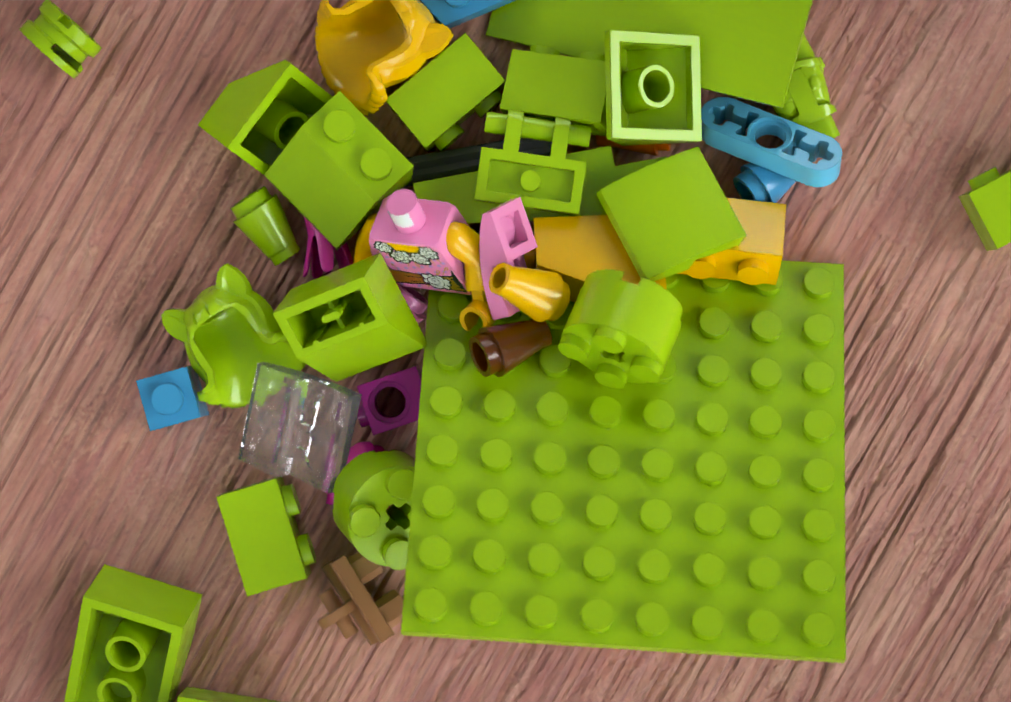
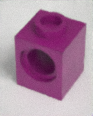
[352,365,422,436]

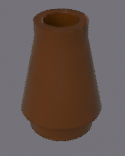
[469,319,552,377]

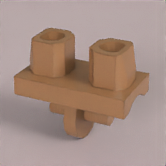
[317,553,403,645]

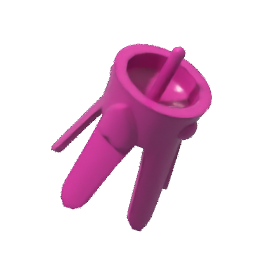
[303,217,354,279]

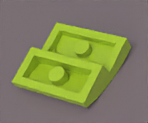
[597,147,747,282]

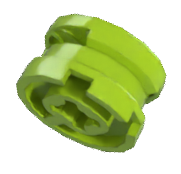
[19,0,102,79]

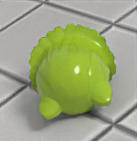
[161,263,306,409]

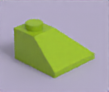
[198,59,333,175]

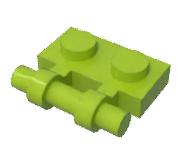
[474,109,592,215]

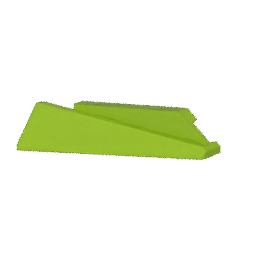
[413,145,667,223]

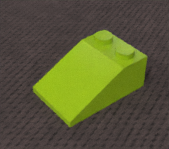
[64,564,202,702]

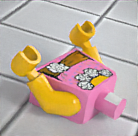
[353,189,497,331]

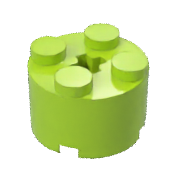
[558,269,683,389]
[332,449,415,570]

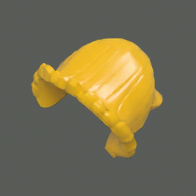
[314,0,454,115]

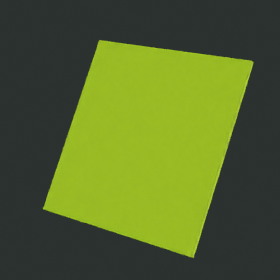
[401,260,846,663]

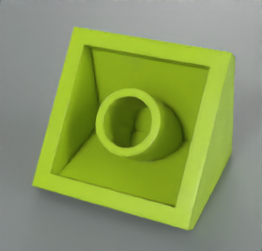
[604,30,702,146]

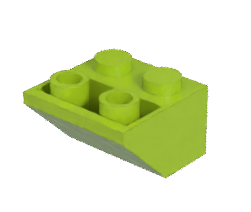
[272,253,427,382]

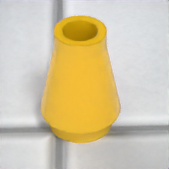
[489,263,570,322]

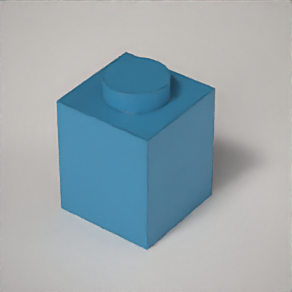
[136,366,209,431]

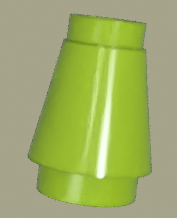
[230,186,300,266]

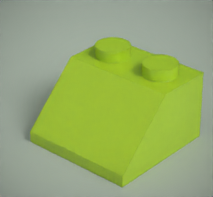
[264,91,414,250]

